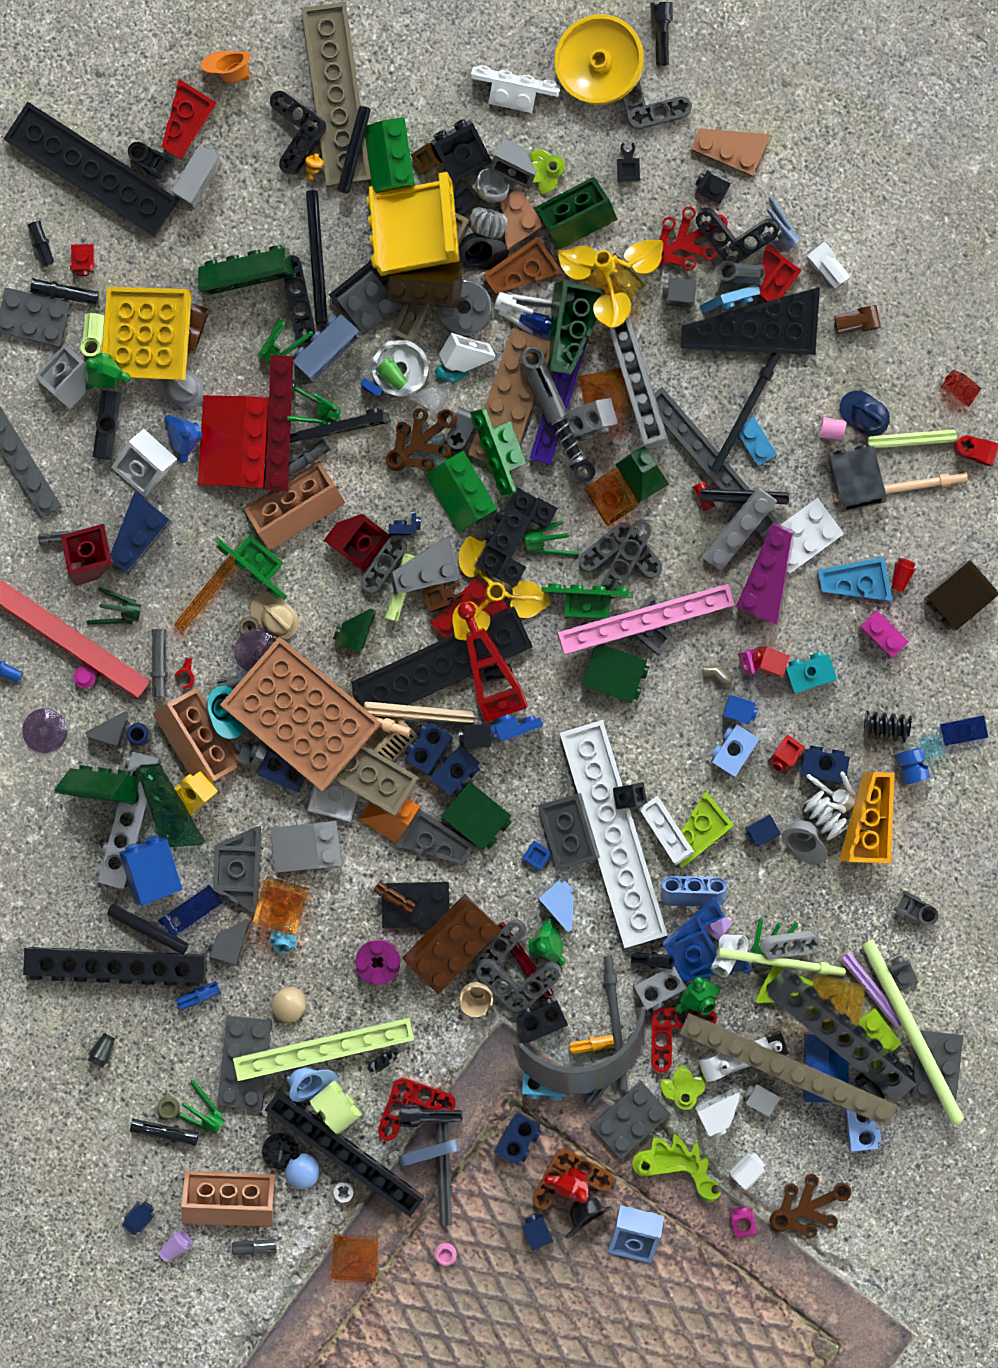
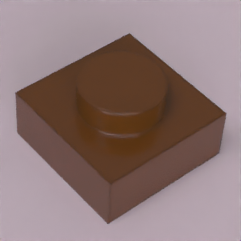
[411,143,442,174]

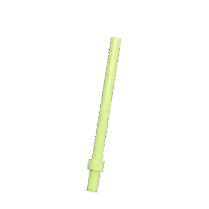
[717,948,846,977]

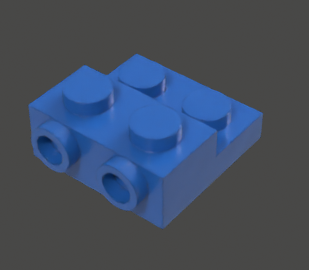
[490,714,543,742]

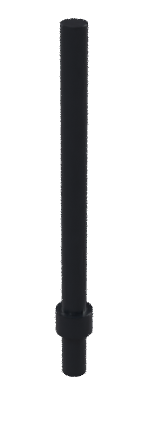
[711,353,780,473]

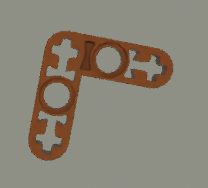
[533,1148,614,1209]

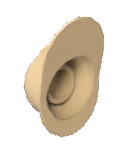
[250,592,299,640]

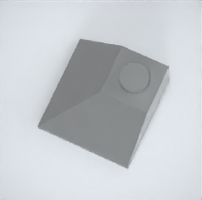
[35,344,86,409]

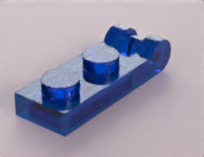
[158,885,223,936]

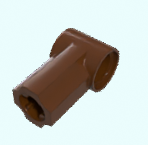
[834,305,881,335]

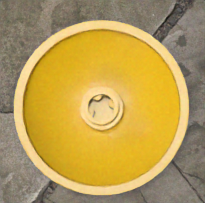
[554,14,645,105]

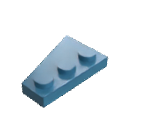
[817,557,893,601]

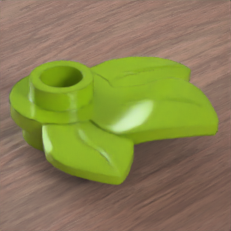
[529,149,566,195]
[660,1065,706,1110]

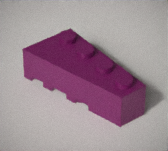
[736,522,795,625]

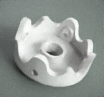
[372,340,428,397]

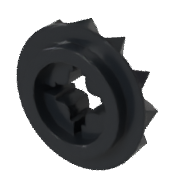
[367,1048,400,1073]
[262,1133,298,1170]

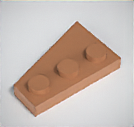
[691,128,771,177]

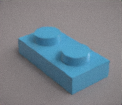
[738,416,777,467]

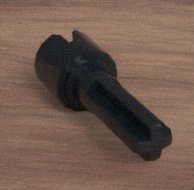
[650,2,673,66]
[399,1104,463,1127]

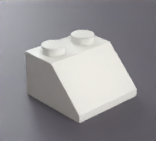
[111,429,177,497]
[695,1088,740,1137]

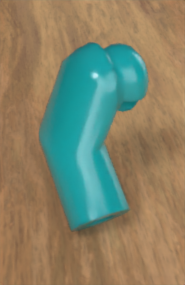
[435,365,469,384]

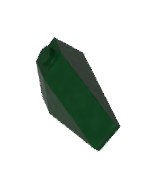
[549,281,606,374]

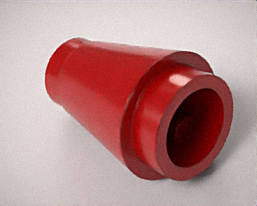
[891,557,916,592]

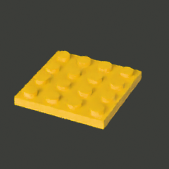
[102,287,192,380]

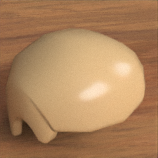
[459,981,493,1018]
[271,986,307,1023]

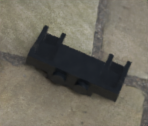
[473,487,558,588]

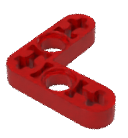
[651,1007,717,1073]
[378,1077,456,1141]

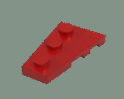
[161,79,217,160]
[430,576,509,638]

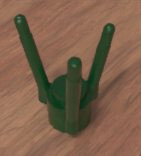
[87,587,141,624]

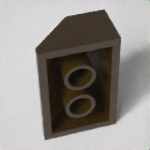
[387,262,464,308]

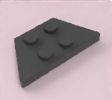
[213,826,261,913]

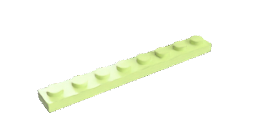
[233,1017,414,1081]

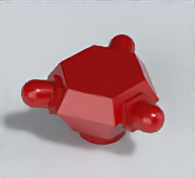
[544,1167,588,1203]

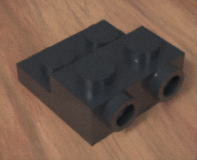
[430,119,492,184]

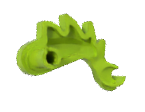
[632,1133,721,1202]

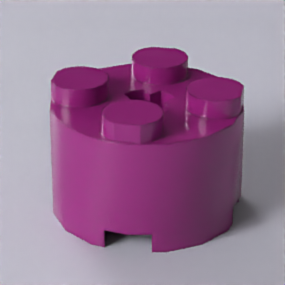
[355,938,401,985]

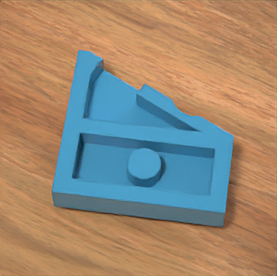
[700,285,760,314]

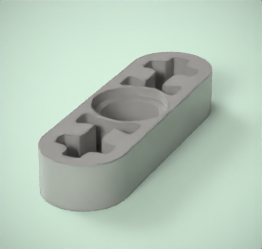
[760,931,821,959]

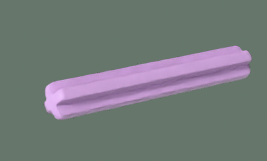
[841,953,901,1027]

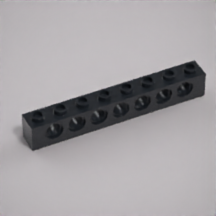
[23,947,206,987]
[766,968,916,1101]
[265,1089,424,1217]

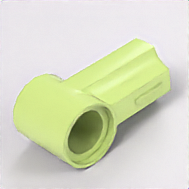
[80,313,105,359]

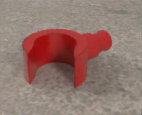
[174,657,195,689]

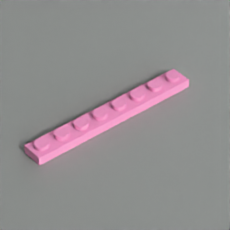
[557,584,735,655]

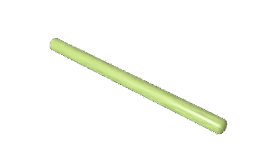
[861,939,964,1125]

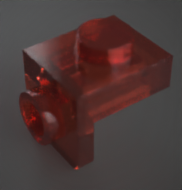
[941,370,982,407]

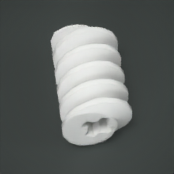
[802,790,849,841]

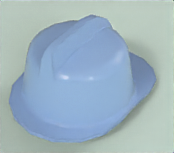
[286,1066,338,1102]

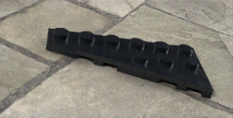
[681,287,820,355]

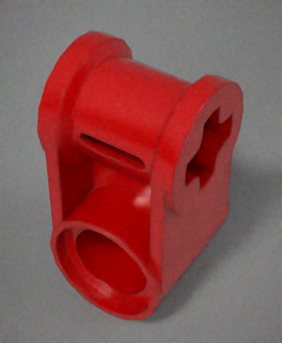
[953,435,998,466]

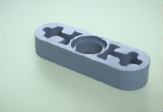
[398,1139,460,1167]

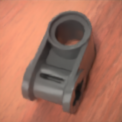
[447,407,475,452]
[893,890,938,926]

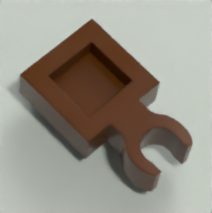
[422,583,464,613]

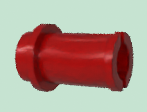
[692,481,715,512]

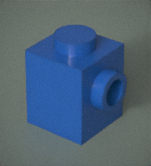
[722,695,758,724]

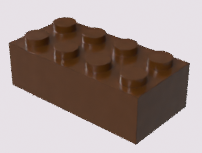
[402,894,501,994]

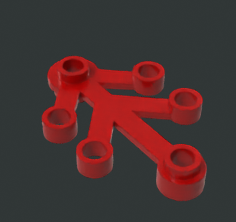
[659,206,728,271]

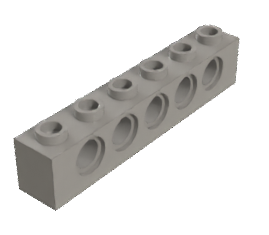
[609,315,669,450]
[96,751,161,889]

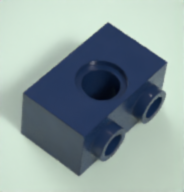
[430,745,480,796]
[799,745,850,783]

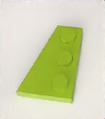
[678,791,734,869]

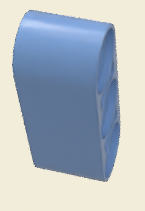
[661,876,727,906]

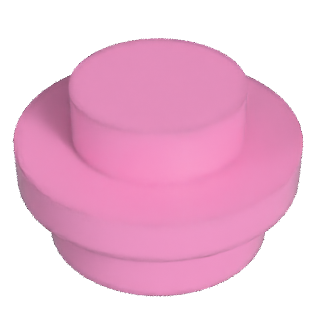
[434,1243,457,1266]

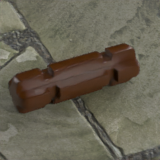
[374,882,415,914]

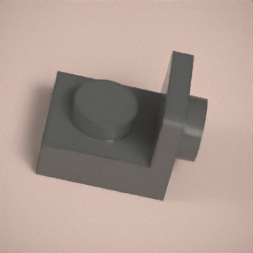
[236,740,269,771]
[887,956,919,991]

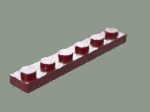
[265,355,294,492]

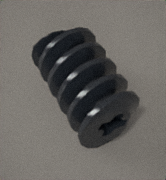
[864,711,912,743]

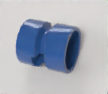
[894,747,931,785]

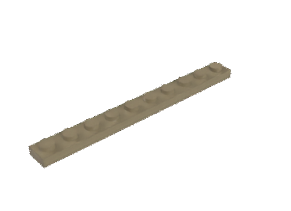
[680,1013,897,1127]

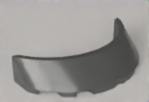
[513,1006,646,1094]

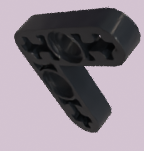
[270,91,326,174]
[695,207,780,263]

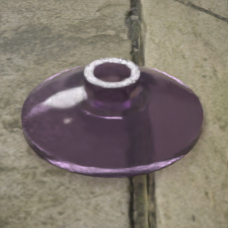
[234,629,276,672]
[22,708,68,753]

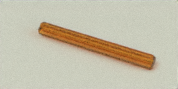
[174,540,243,632]

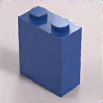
[119,835,183,906]

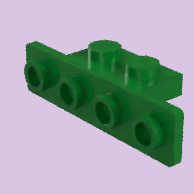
[470,408,526,496]
[215,534,287,600]
[541,583,633,619]

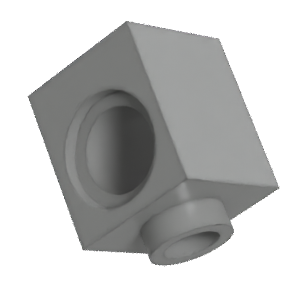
[743,1082,780,1117]

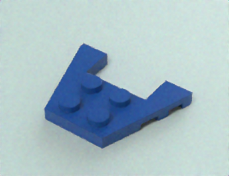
[663,897,752,982]

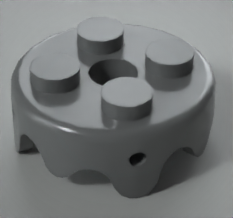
[436,279,492,337]

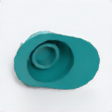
[206,686,245,739]

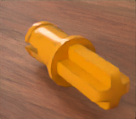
[569,1034,615,1055]

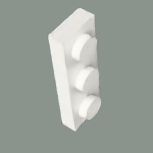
[639,796,695,865]

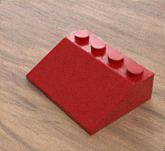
[197,395,269,489]

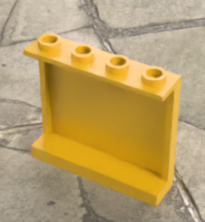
[366,172,460,276]

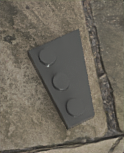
[395,808,475,864]

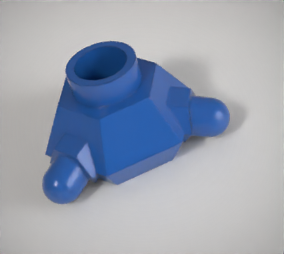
[164,415,202,463]

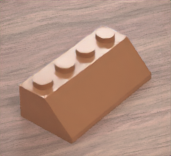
[244,461,346,551]
[153,688,242,783]
[181,1171,275,1227]

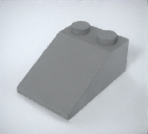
[270,820,343,873]

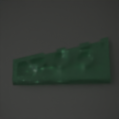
[137,763,205,847]

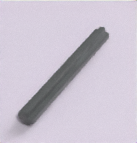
[436,1122,452,1226]

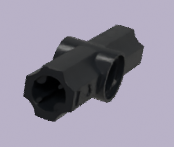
[92,390,122,460]

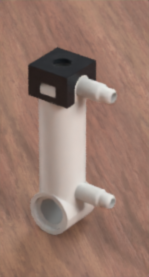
[698,1031,789,1082]

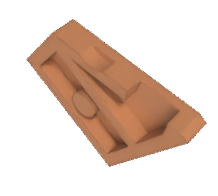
[501,188,544,250]

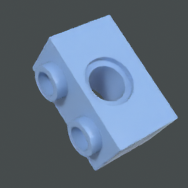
[710,724,759,777]

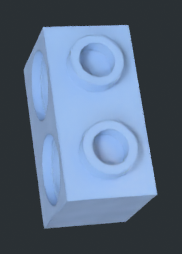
[845,1108,881,1152]

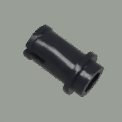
[484,663,513,682]

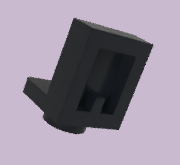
[695,169,731,204]
[613,782,647,810]

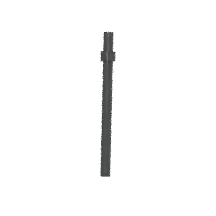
[603,955,628,1090]

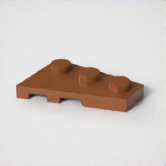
[482,236,563,294]

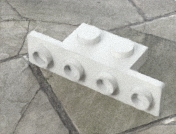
[470,66,561,113]

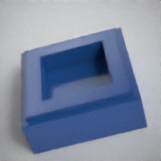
[360,377,384,398]
[522,840,552,871]

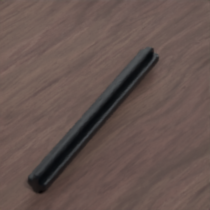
[306,190,328,324]

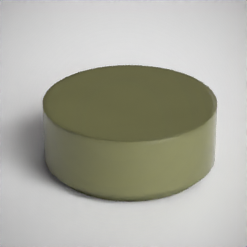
[157,1096,180,1119]

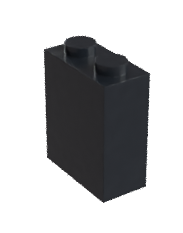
[829,445,887,512]

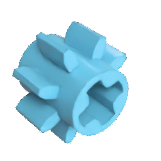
[269,925,297,953]

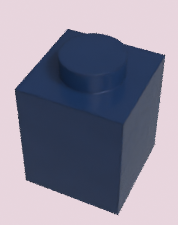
[744,814,781,847]
[521,1213,553,1251]

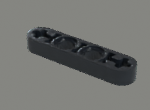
[284,255,315,342]

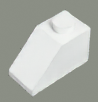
[439,333,495,372]

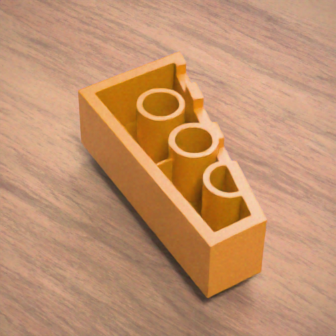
[839,771,895,863]

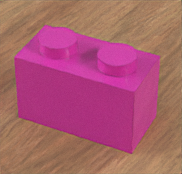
[858,610,909,658]

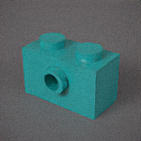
[785,651,837,694]

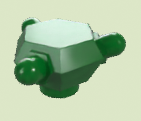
[84,353,131,390]
[528,916,565,966]
[675,977,720,1015]

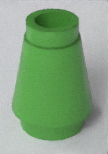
[375,357,408,391]

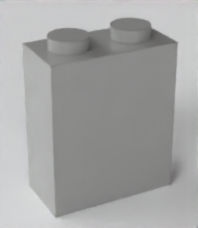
[171,145,222,209]

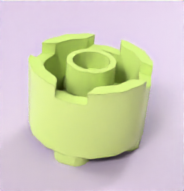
[310,1080,362,1134]

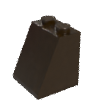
[924,560,998,631]

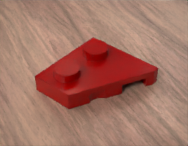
[758,244,802,301]

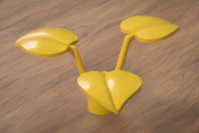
[558,240,663,328]
[452,536,551,640]

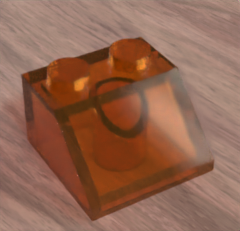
[252,876,310,935]

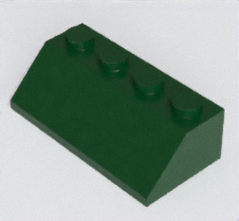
[198,245,295,295]

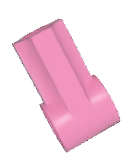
[820,417,846,442]

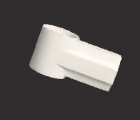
[806,242,850,289]
[711,934,749,977]

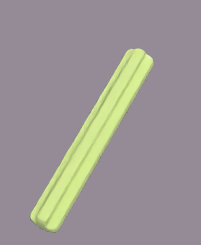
[867,430,957,449]

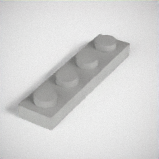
[703,487,777,571]

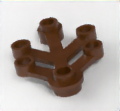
[386,408,457,472]
[769,1173,851,1238]

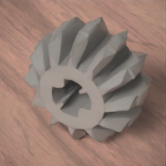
[469,207,508,239]

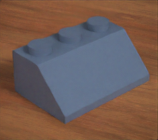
[293,315,361,383]

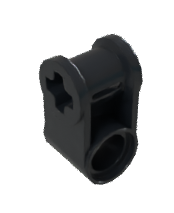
[127,141,172,179]

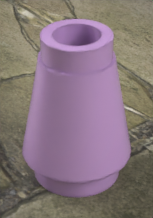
[159,1230,192,1262]

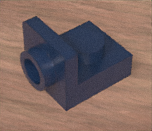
[389,511,421,535]

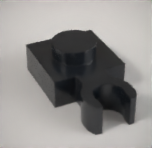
[617,143,640,183]

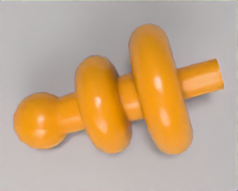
[305,154,324,181]

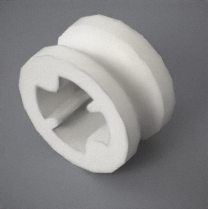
[333,1181,354,1203]

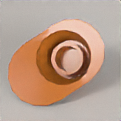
[201,51,251,83]

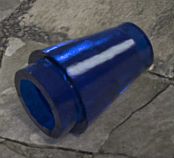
[519,312,551,336]

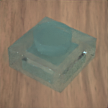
[919,732,947,760]

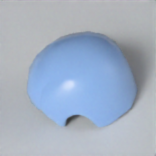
[285,1154,320,1189]

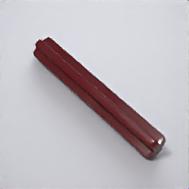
[498,922,554,999]

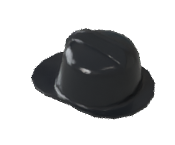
[459,232,509,269]
[565,1193,611,1239]

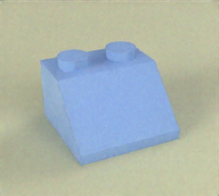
[608,1205,664,1264]

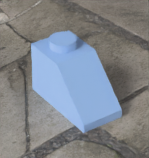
[538,880,574,932]

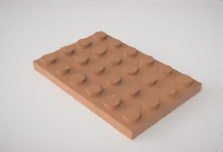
[220,637,382,792]

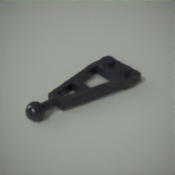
[290,408,391,443]

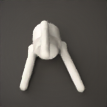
[494,292,552,335]
[806,772,856,813]

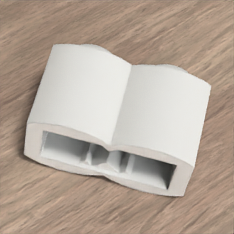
[729,1152,766,1191]

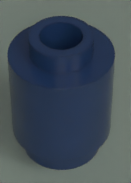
[126,723,151,746]
[122,1201,155,1235]

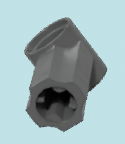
[717,261,765,286]

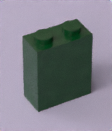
[581,644,649,703]
[441,781,512,850]

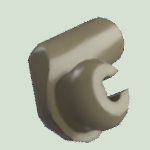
[702,666,733,689]

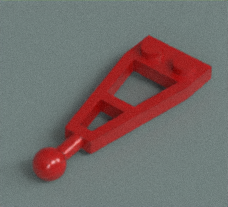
[458,602,528,722]

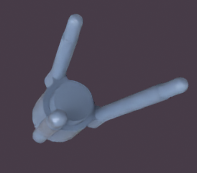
[757,196,800,251]

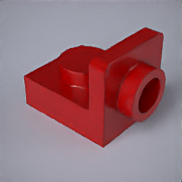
[70,244,95,276]
[767,734,805,774]

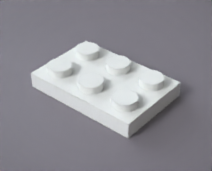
[763,498,844,574]

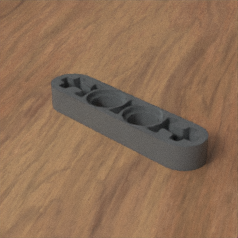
[601,519,653,599]

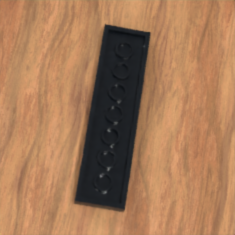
[3,101,179,237]
[351,606,533,718]

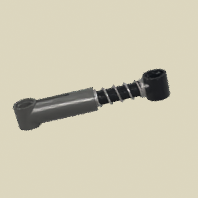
[519,347,596,485]

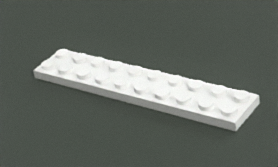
[560,720,667,948]

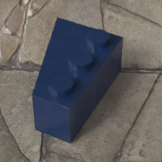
[111,491,172,573]

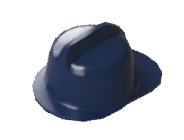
[840,390,890,436]

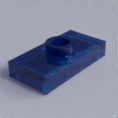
[939,715,989,746]

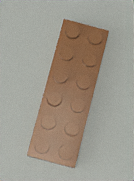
[468,328,550,462]

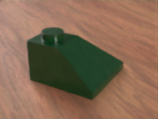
[615,446,669,502]
[333,608,376,653]

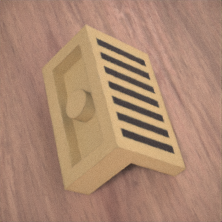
[364,717,418,762]

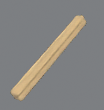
[364,702,474,725]

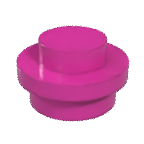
[73,666,96,688]

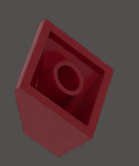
[323,514,391,571]
[61,523,113,586]

